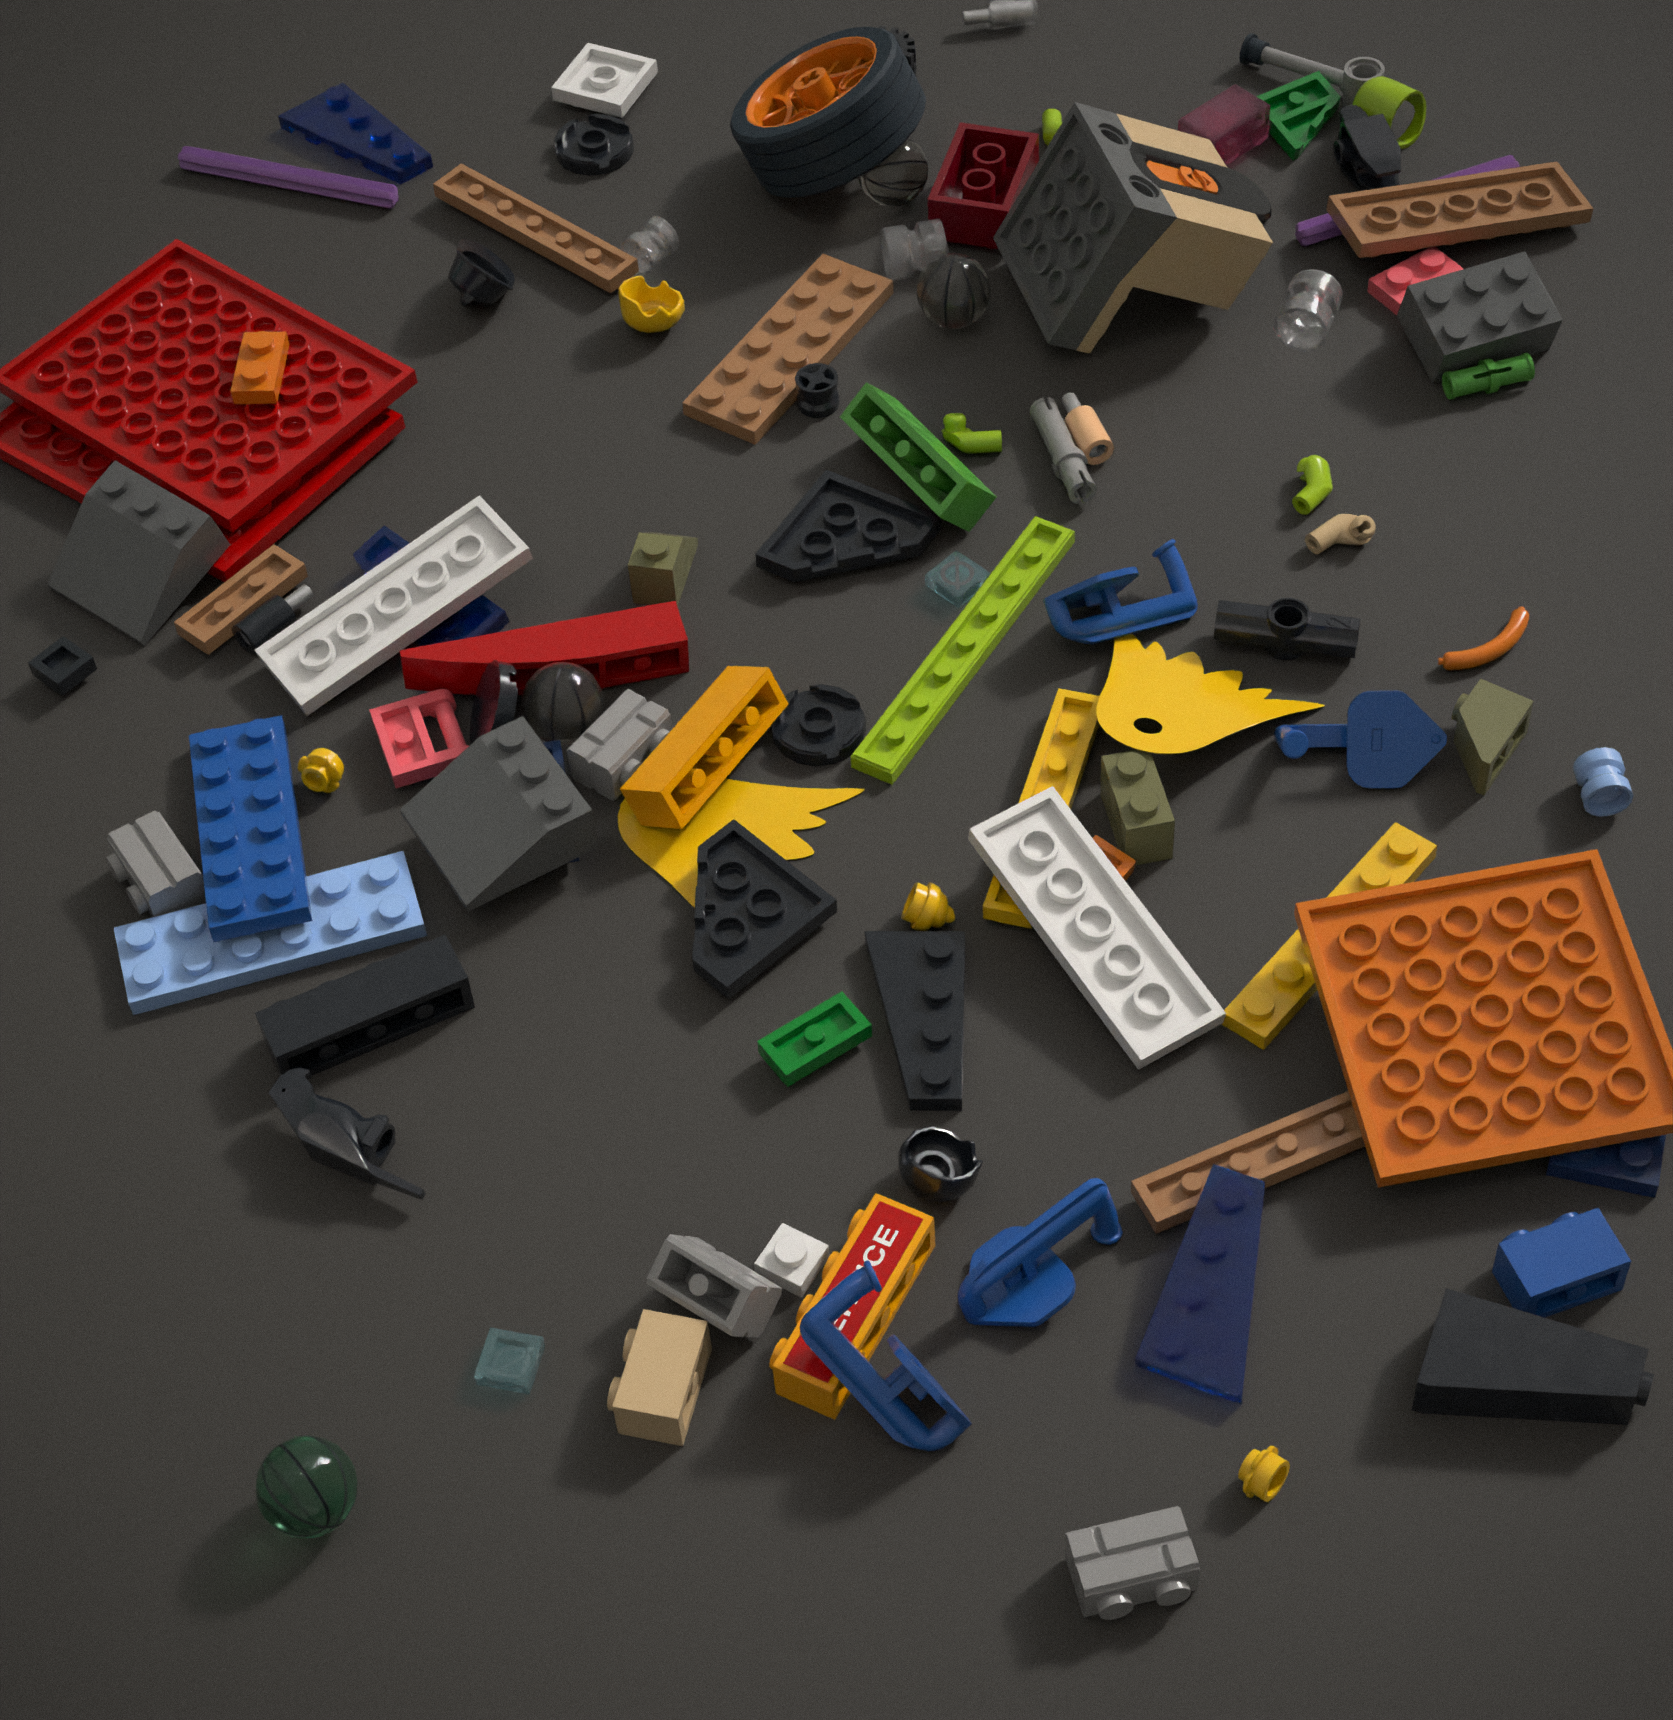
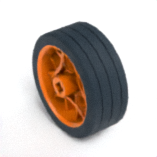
[730,26,926,198]

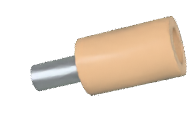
[1062,393,1114,465]

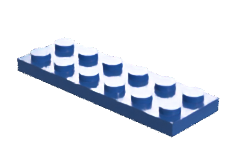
[189,715,313,942]

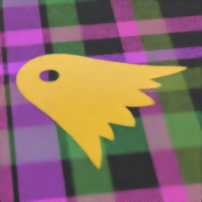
[1096,634,1325,754]
[618,778,865,908]

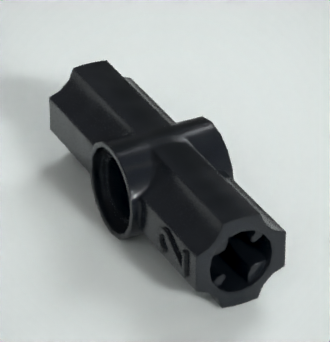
[1214,598,1361,660]

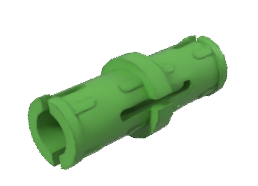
[1442,353,1535,400]

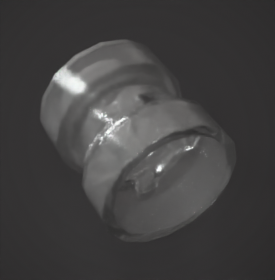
[621,216,679,274]

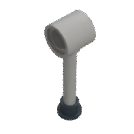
[1239,33,1385,106]

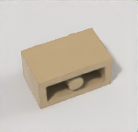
[607,1309,712,1446]

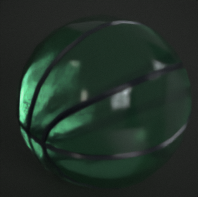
[255,1435,358,1539]

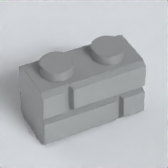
[566,689,673,801]
[105,810,206,917]
[646,1234,782,1338]
[1065,1506,1200,1620]

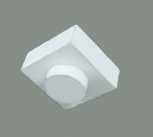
[754,1223,830,1298]

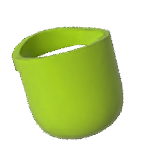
[1353,76,1427,149]

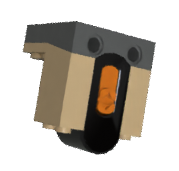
[993,102,1273,353]

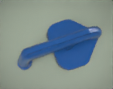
[1043,539,1198,644]
[1274,690,1447,788]
[957,1178,1123,1327]
[800,1260,972,1452]

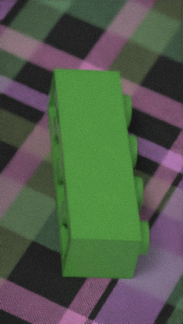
[840,382,997,532]

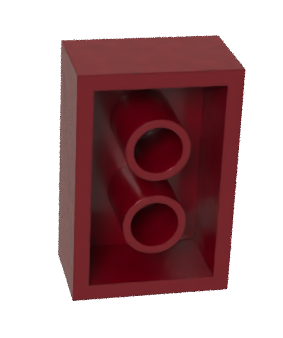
[927,122,1039,249]

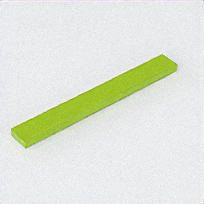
[851,516,1075,785]

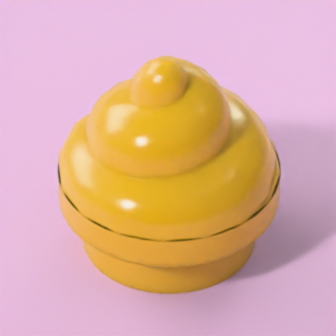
[901,882,955,931]

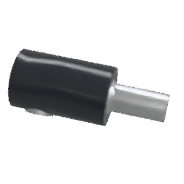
[232,584,314,654]

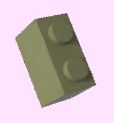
[1100,750,1175,866]

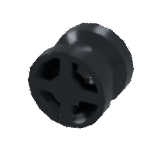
[795,363,840,418]

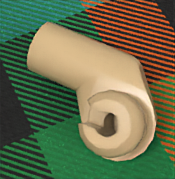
[1305,514,1376,554]

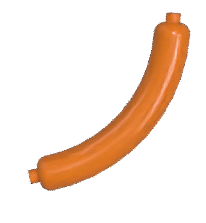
[1438,606,1529,671]

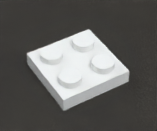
[551,43,658,118]

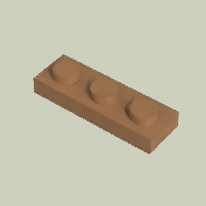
[174,544,308,655]

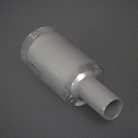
[963,0,1038,30]

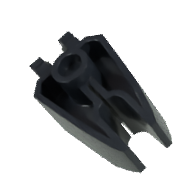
[1333,104,1401,191]

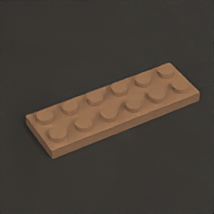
[1326,161,1594,258]
[682,254,894,445]

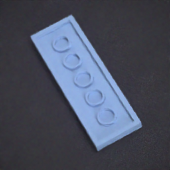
[114,851,427,1015]

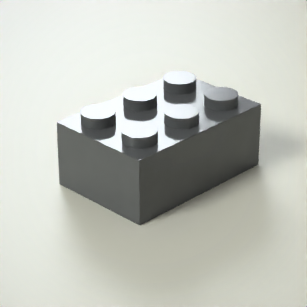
[1397,251,1563,385]

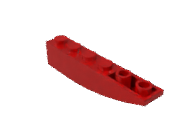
[399,601,689,695]

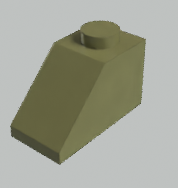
[628,532,698,607]
[1451,678,1534,796]

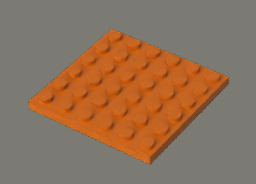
[1294,849,1673,1188]

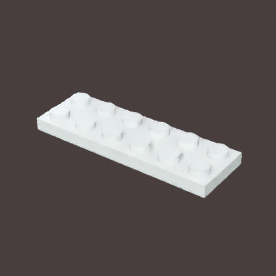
[255,495,533,716]
[968,786,1226,1070]

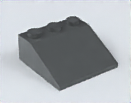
[47,461,230,646]
[400,716,599,912]

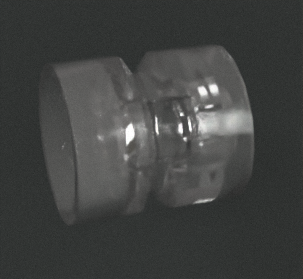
[880,219,949,282]
[1273,269,1343,352]

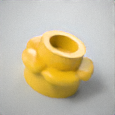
[298,748,344,793]
[1238,1446,1290,1502]

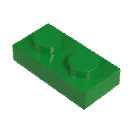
[757,991,872,1087]

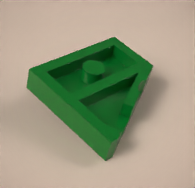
[1250,71,1341,161]

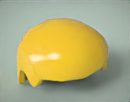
[618,275,685,333]

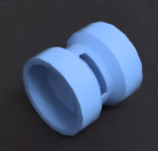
[1573,747,1633,817]

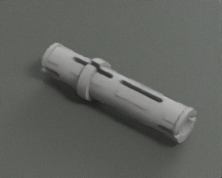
[1030,397,1097,504]

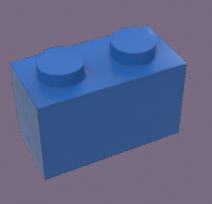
[1492,1208,1631,1318]

